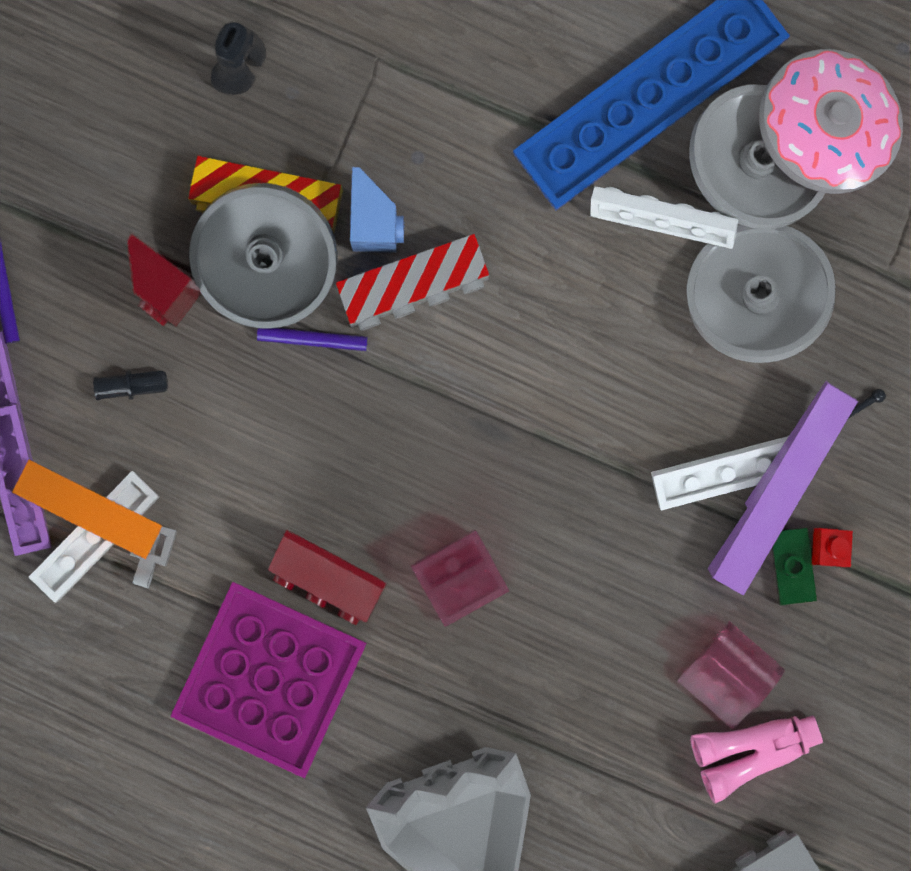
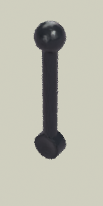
[848,389,886,419]

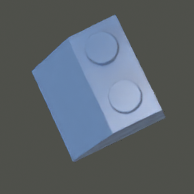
[350,167,404,253]

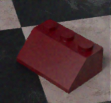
[127,234,201,327]
[268,530,388,626]

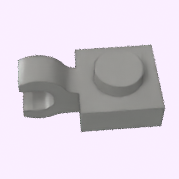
[130,526,177,589]

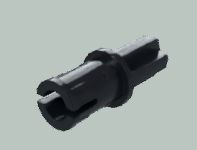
[93,370,168,401]

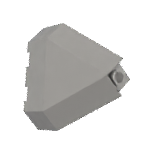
[366,747,531,871]

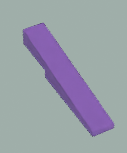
[0,331,52,556]
[707,381,858,596]

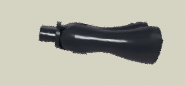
[211,22,266,95]

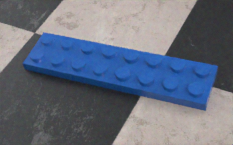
[512,0,790,211]

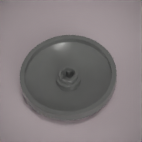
[189,183,338,329]

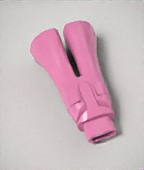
[690,715,823,804]

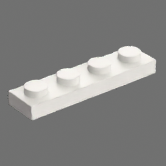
[590,186,739,249]
[651,436,789,510]
[29,471,160,603]

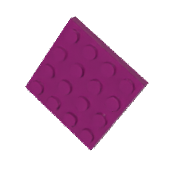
[170,582,367,779]

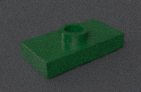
[772,528,817,605]

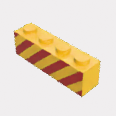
[188,156,343,233]

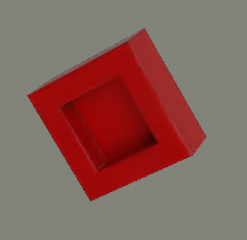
[812,528,853,567]

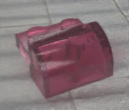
[410,529,509,627]
[678,621,785,729]

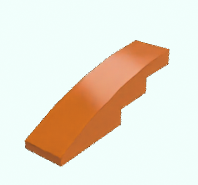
[12,459,162,559]

